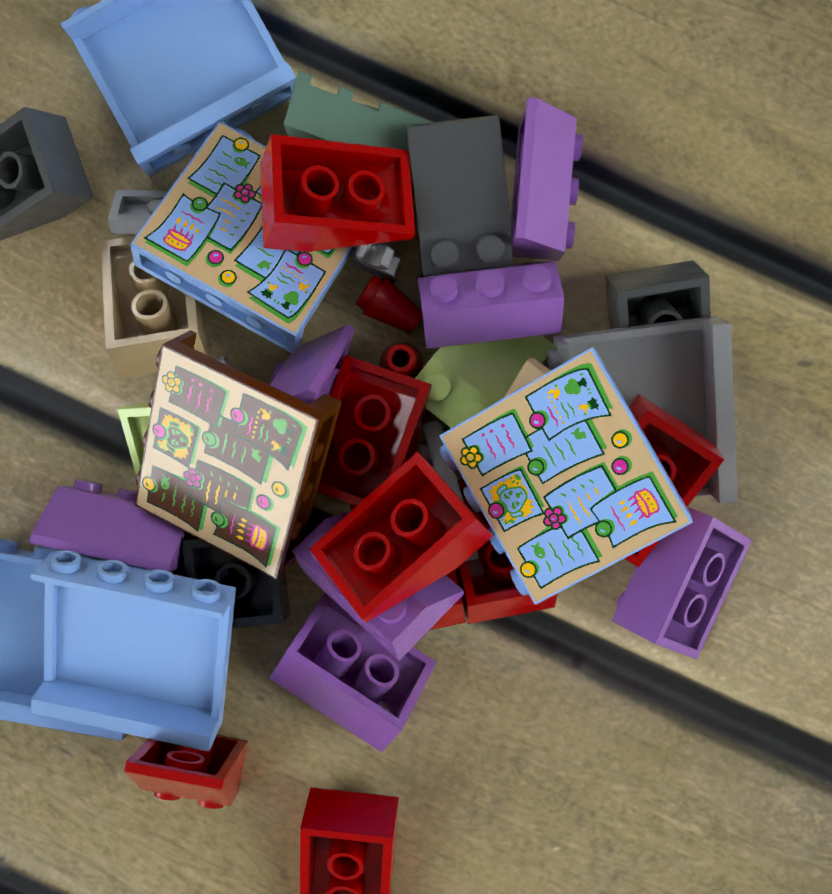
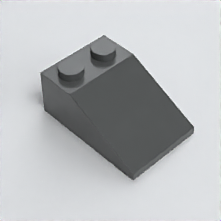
[0,107,94,241]
[406,115,513,276]
[605,260,711,329]

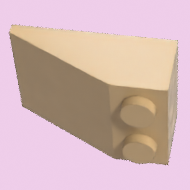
[100,235,209,379]

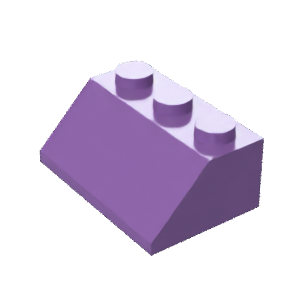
[511,97,583,261]
[417,260,564,349]
[264,325,355,404]
[29,479,195,572]
[612,507,752,659]
[292,511,464,661]
[269,593,437,752]

